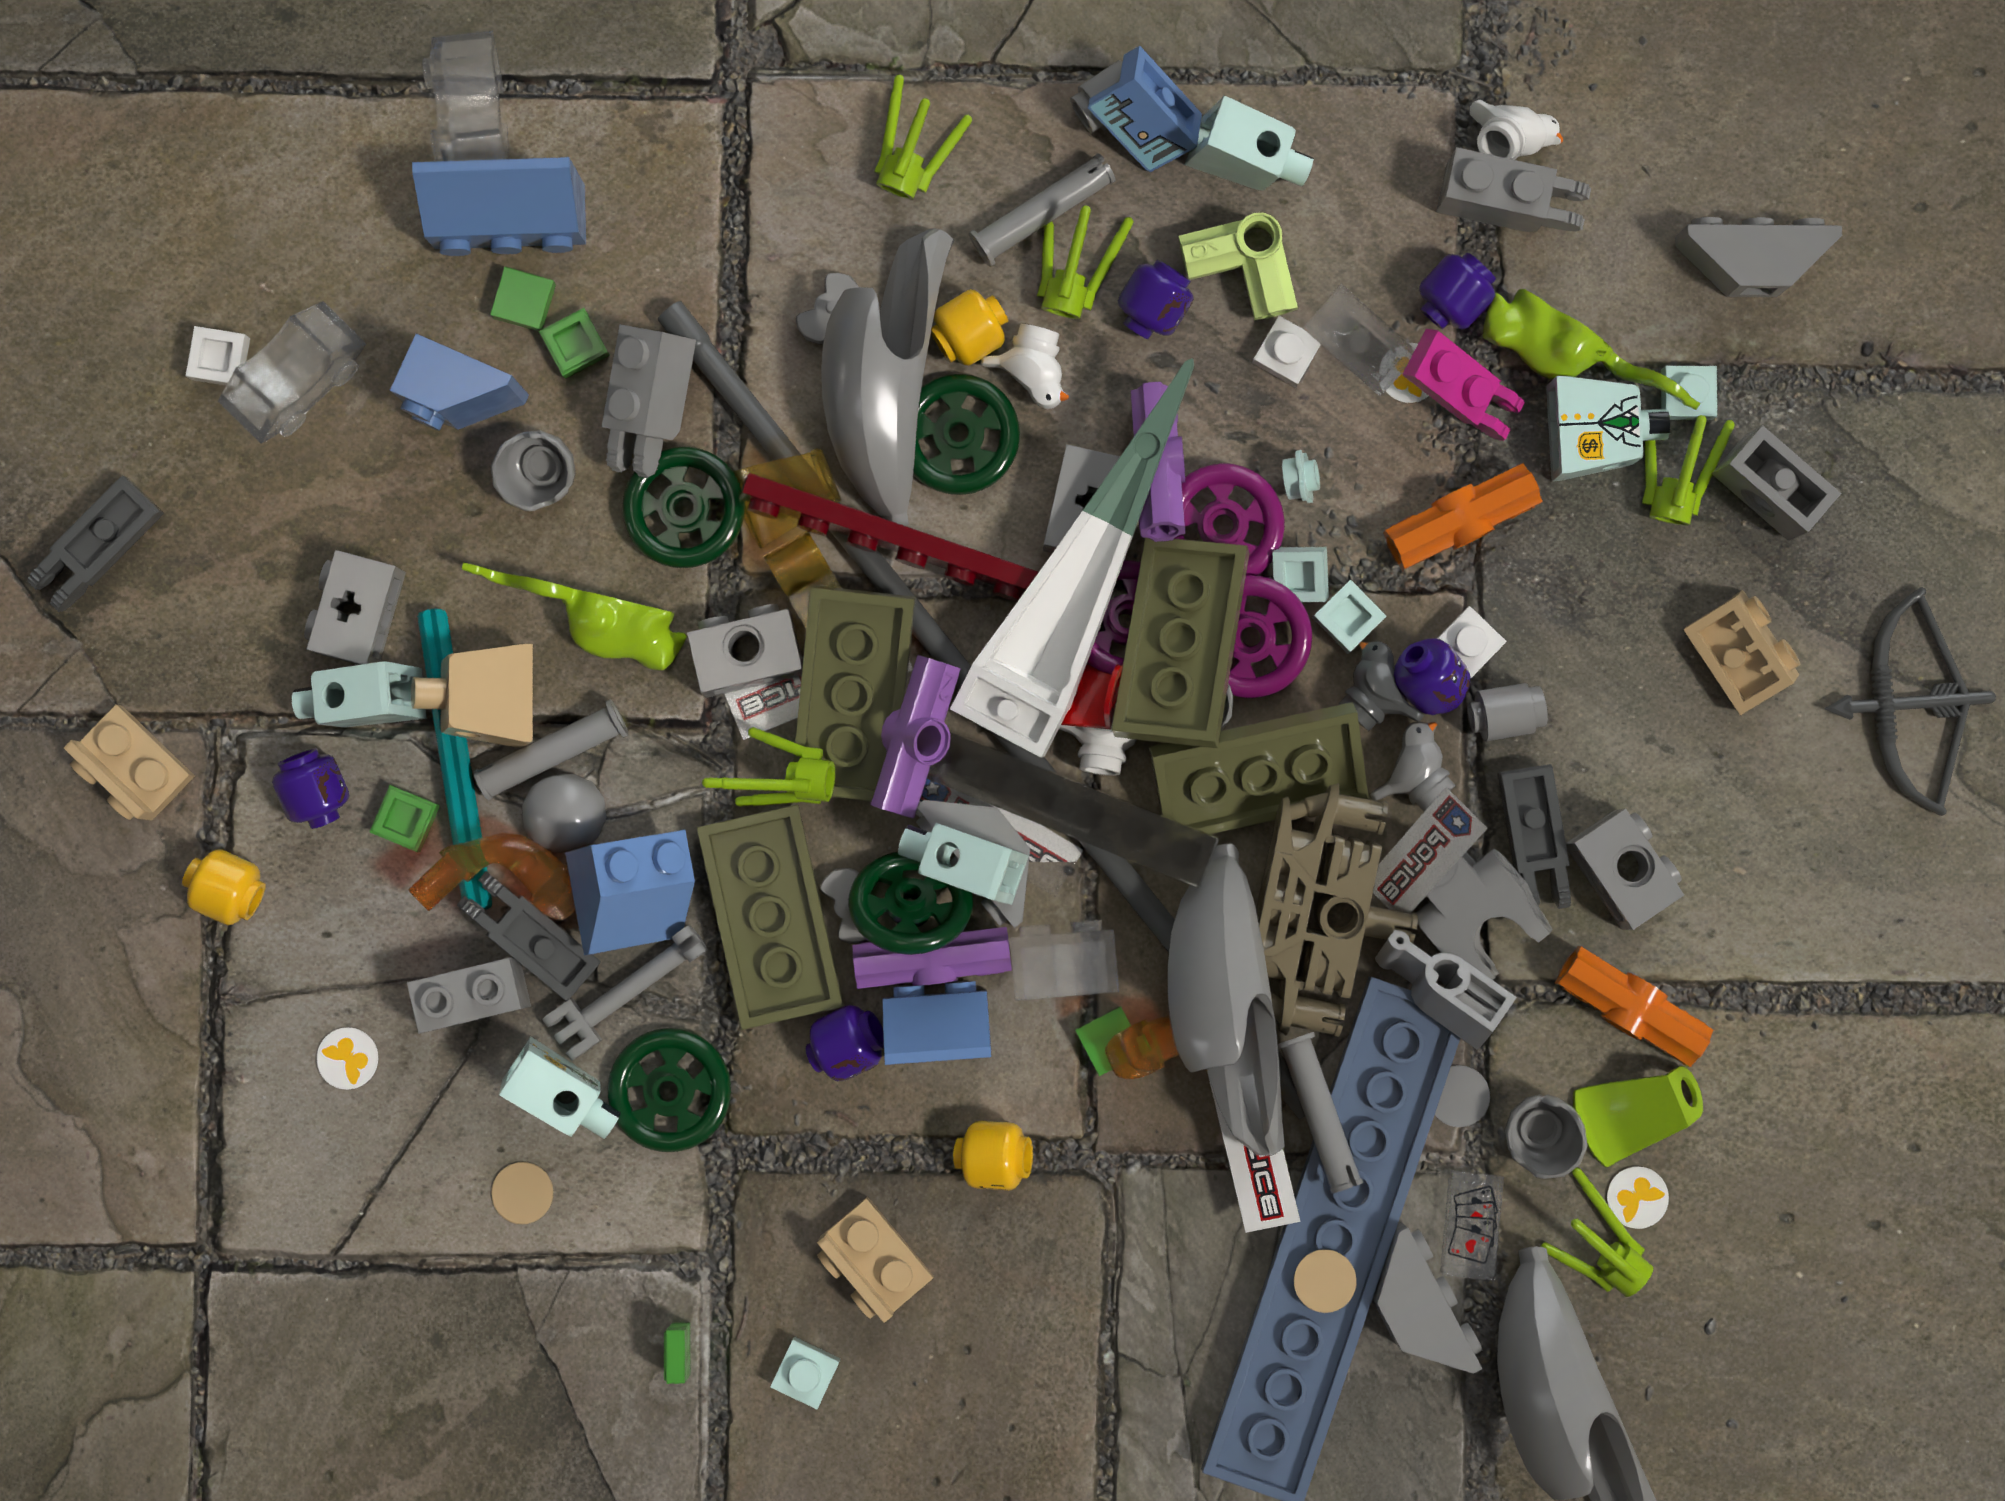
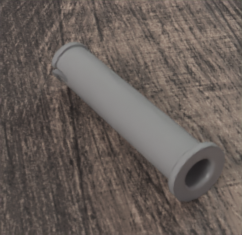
[969,153,1116,267]
[473,699,629,800]
[1277,1032,1363,1194]

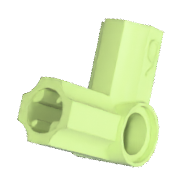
[1178,212,1298,320]

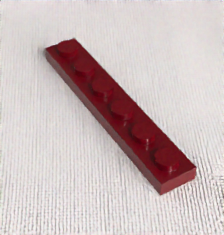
[738,473,1039,602]

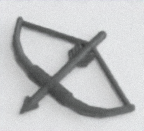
[1825,587,1996,816]

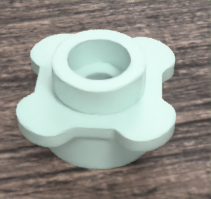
[1282,450,1320,503]

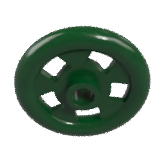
[913,374,1020,495]
[622,446,745,568]
[848,851,973,955]
[607,1028,731,1152]

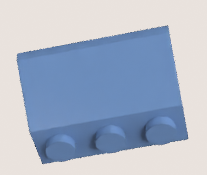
[412,157,586,256]

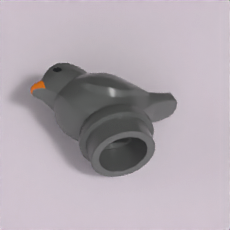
[1339,641,1424,732]

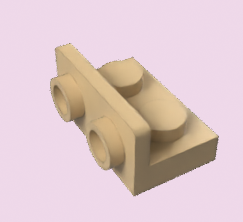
[1683,590,1800,715]
[64,704,195,820]
[817,1197,934,1323]

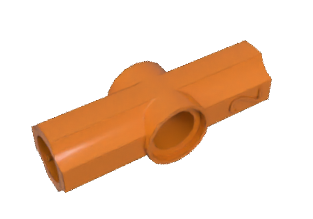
[1383,463,1543,571]
[1555,946,1714,1067]

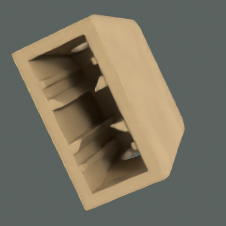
[411,644,533,748]

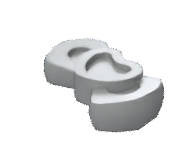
[796,272,860,345]
[820,868,879,944]

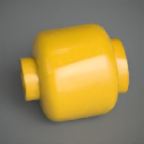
[931,289,1008,366]
[182,849,266,926]
[953,1121,1033,1191]

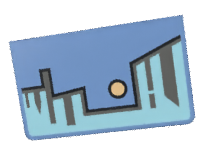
[1088,46,1202,172]

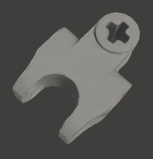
[1416,849,1553,980]

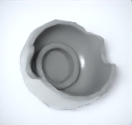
[491,430,576,511]
[522,774,607,853]
[1504,1094,1588,1179]

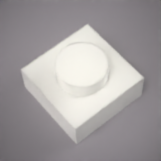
[1252,316,1323,388]
[186,326,250,388]
[1437,606,1507,678]

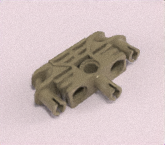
[1256,783,1418,1037]

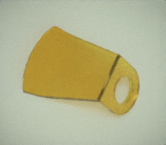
[733,448,842,549]

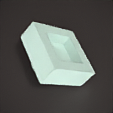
[1661,366,1717,420]
[1272,547,1329,602]
[1312,580,1386,654]
[770,1337,841,1409]

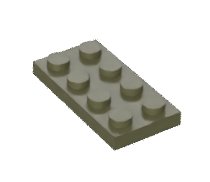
[1112,538,1249,748]
[793,585,916,801]
[1149,702,1369,844]
[697,804,844,1030]

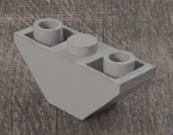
[1675,217,1842,297]
[916,800,1030,928]
[1372,1222,1483,1374]

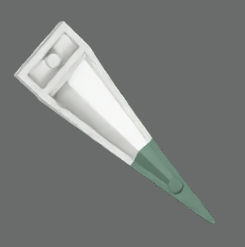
[950,358,1194,758]

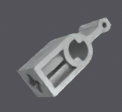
[1375,930,1517,1050]

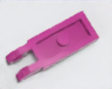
[1403,328,1525,441]

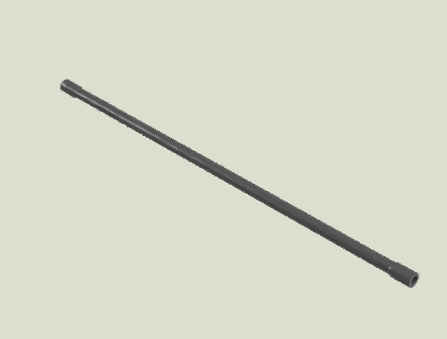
[658,301,1305,1119]

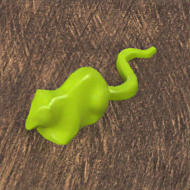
[1483,289,1700,410]
[462,562,687,671]

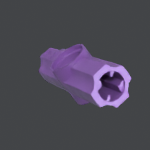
[1130,382,1185,542]
[871,655,961,818]
[852,927,1012,989]

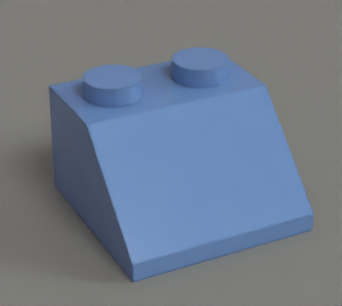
[390,334,529,431]
[565,830,695,955]
[883,981,991,1065]

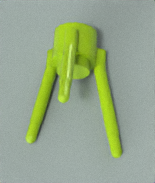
[874,74,972,200]
[1037,205,1134,319]
[1642,415,1735,526]
[702,727,835,807]
[1540,1167,1653,1297]

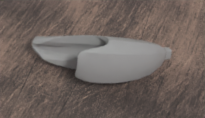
[821,228,955,526]
[1168,844,1285,1156]
[1497,1246,1657,1501]

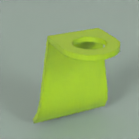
[1573,1066,1703,1168]

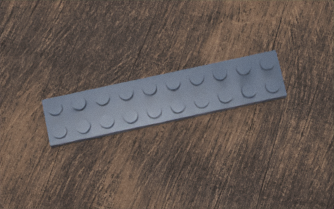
[1201,976,1460,1501]

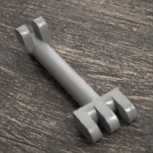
[542,925,707,1062]

